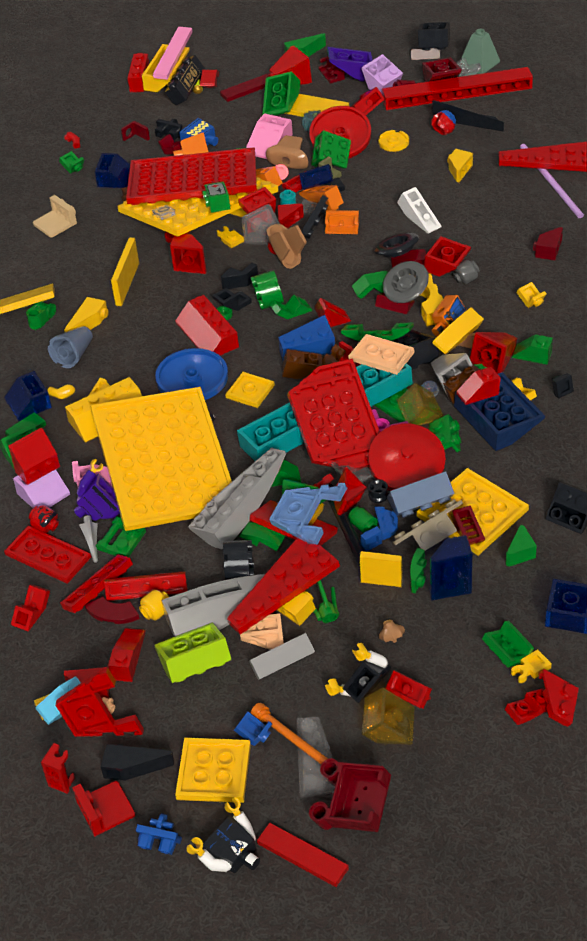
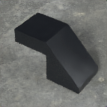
[221,263,258,289]
[213,288,252,311]

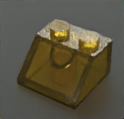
[362,688,415,745]

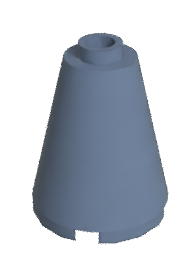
[48,326,93,368]

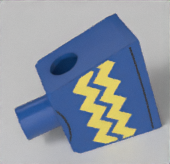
[180,118,218,146]

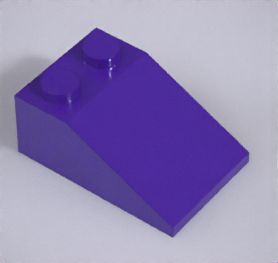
[327,47,373,81]

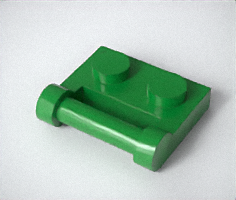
[96,517,146,557]

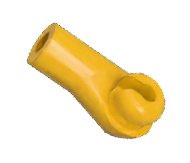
[47,384,75,399]

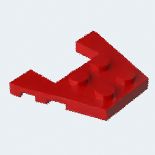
[55,667,143,737]

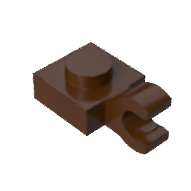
[322,344,346,366]

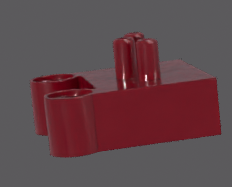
[309,758,391,832]

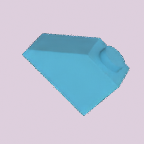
[36,676,81,725]

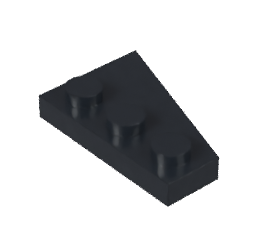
[301,195,329,239]

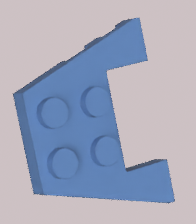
[269,483,347,545]

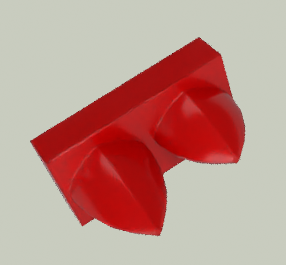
[385,670,432,709]

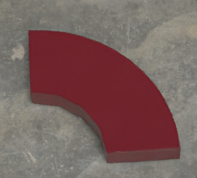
[84,597,140,624]

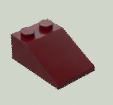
[422,57,462,82]

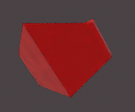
[314,298,351,327]
[334,467,367,516]

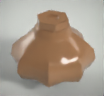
[379,619,405,643]

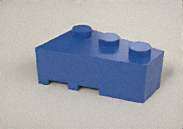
[278,315,335,360]

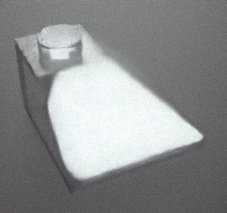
[242,204,280,245]

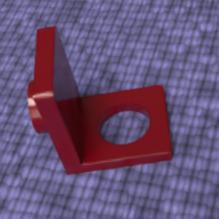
[121,120,150,141]

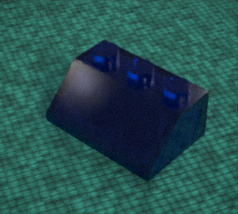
[430,535,473,601]

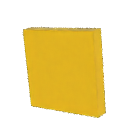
[225,372,275,408]
[360,551,402,587]

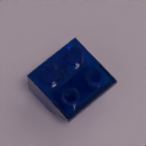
[95,153,130,188]
[4,371,52,421]

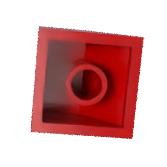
[170,234,207,274]
[424,236,471,277]
[8,428,60,485]

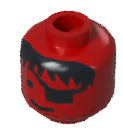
[29,505,59,533]

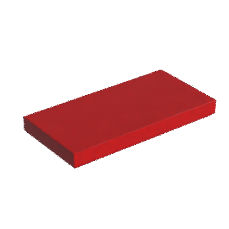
[250,500,338,545]
[4,525,91,584]

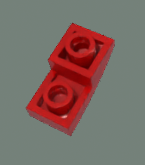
[505,688,547,725]

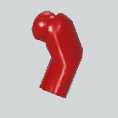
[64,132,80,148]

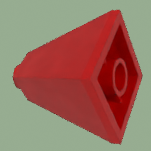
[268,45,312,84]
[470,332,517,374]

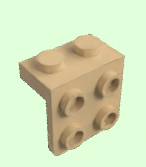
[33,195,77,237]

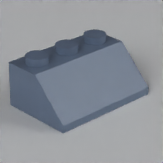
[387,472,454,517]

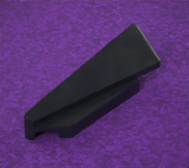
[432,100,504,132]

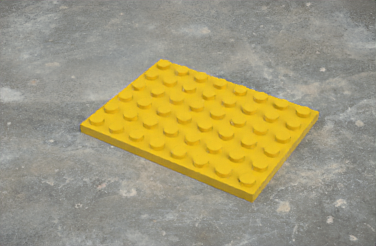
[118,177,278,236]
[91,387,232,531]

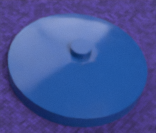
[156,348,228,400]

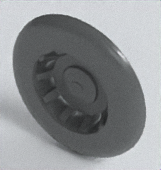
[383,261,429,303]

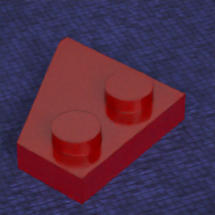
[539,669,579,726]

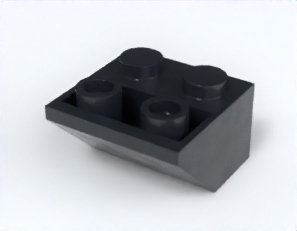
[545,482,587,534]

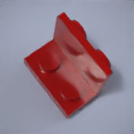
[238,187,276,233]
[72,781,135,837]

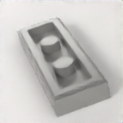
[249,633,315,680]

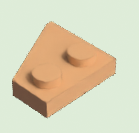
[240,613,284,650]

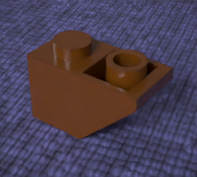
[282,349,322,379]

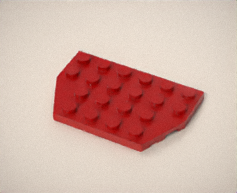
[287,358,380,471]

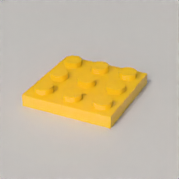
[175,738,251,803]

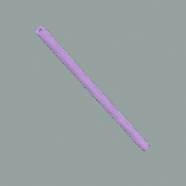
[520,144,584,218]

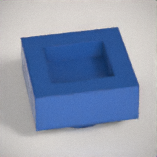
[361,526,382,552]

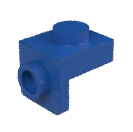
[234,712,272,746]

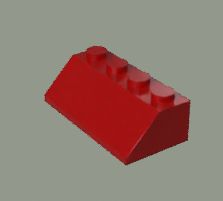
[175,295,239,355]

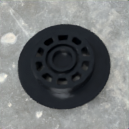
[374,233,419,258]

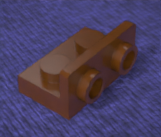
[443,365,480,404]

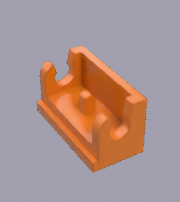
[325,210,359,234]

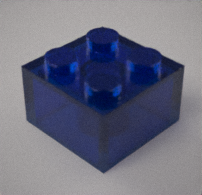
[545,579,587,634]

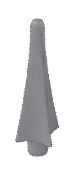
[79,515,98,562]

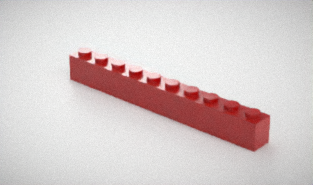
[382,67,533,110]

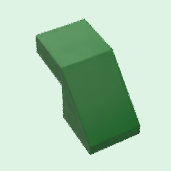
[352,271,388,298]
[270,295,313,320]

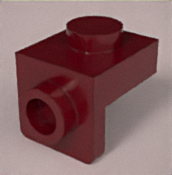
[159,134,182,155]

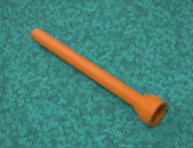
[251,703,328,764]

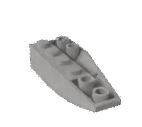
[188,448,286,549]
[162,574,265,637]

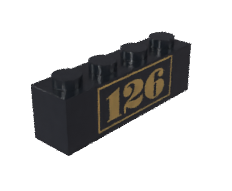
[165,55,205,105]

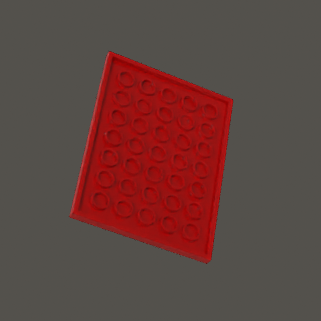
[126,147,257,205]

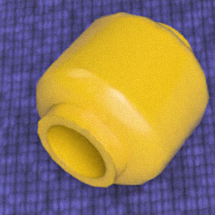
[139,590,169,620]

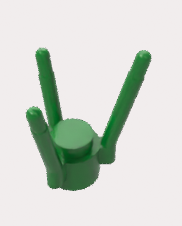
[313,580,339,623]

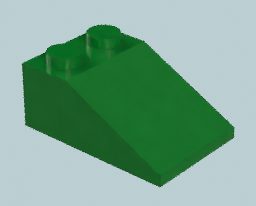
[262,71,300,116]

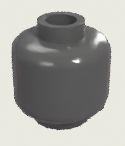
[453,259,480,285]

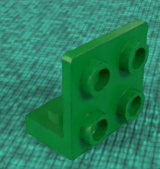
[311,130,351,168]

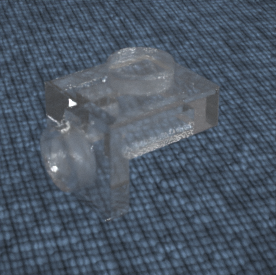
[457,58,481,77]

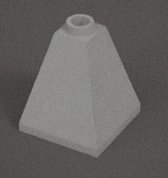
[431,353,472,403]

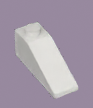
[397,187,442,234]

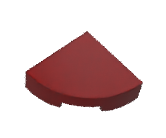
[313,474,334,489]

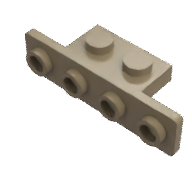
[392,499,463,550]

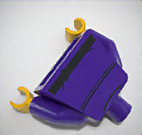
[74,459,120,521]

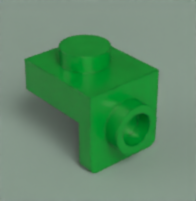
[59,151,84,174]

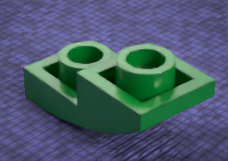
[240,522,285,551]
[410,548,427,593]

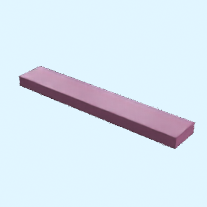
[153,27,192,80]

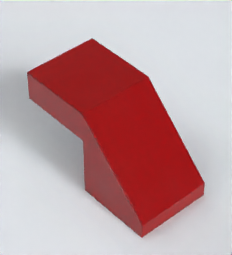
[200,70,219,88]
[11,585,50,631]

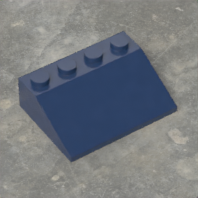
[454,372,545,451]

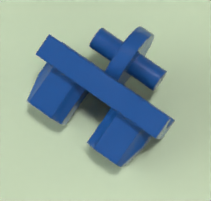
[136,814,182,855]

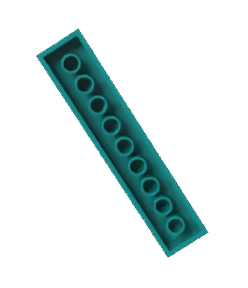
[237,363,413,461]

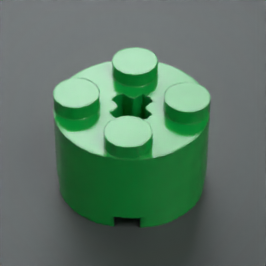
[251,270,284,310]

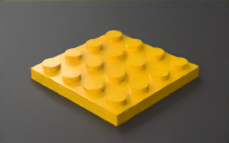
[417,468,529,556]

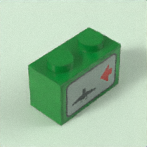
[202,181,230,213]

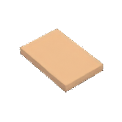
[348,334,415,375]

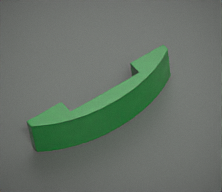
[341,322,414,341]

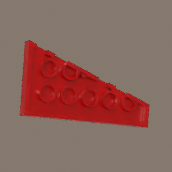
[499,142,587,172]
[227,538,340,635]

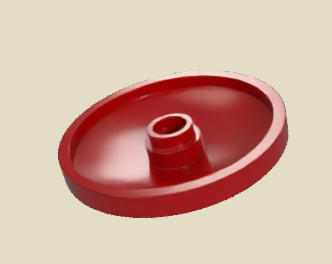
[309,106,371,158]
[368,423,446,491]

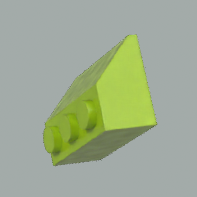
[154,622,231,683]

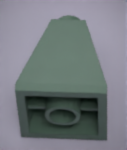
[459,29,500,74]

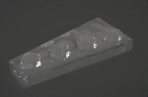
[297,717,336,798]

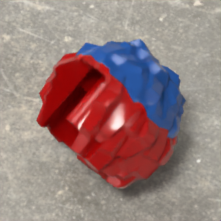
[431,110,456,135]

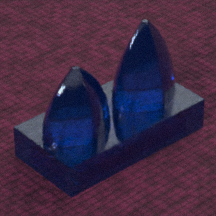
[299,164,334,190]

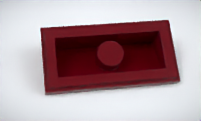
[375,293,415,314]

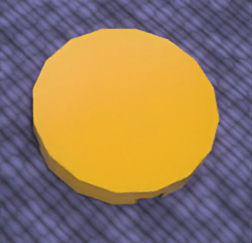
[378,130,409,152]

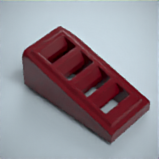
[450,505,485,546]

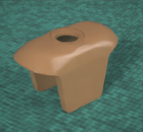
[266,135,308,169]
[267,224,307,269]

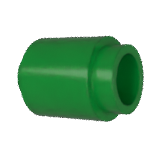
[349,507,378,534]

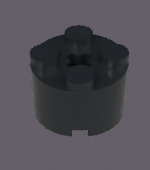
[223,540,254,580]

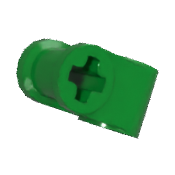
[26,301,56,330]

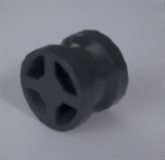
[368,479,388,503]

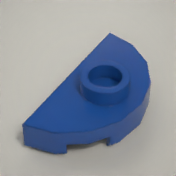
[375,507,398,540]

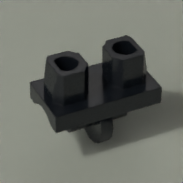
[155,119,182,141]

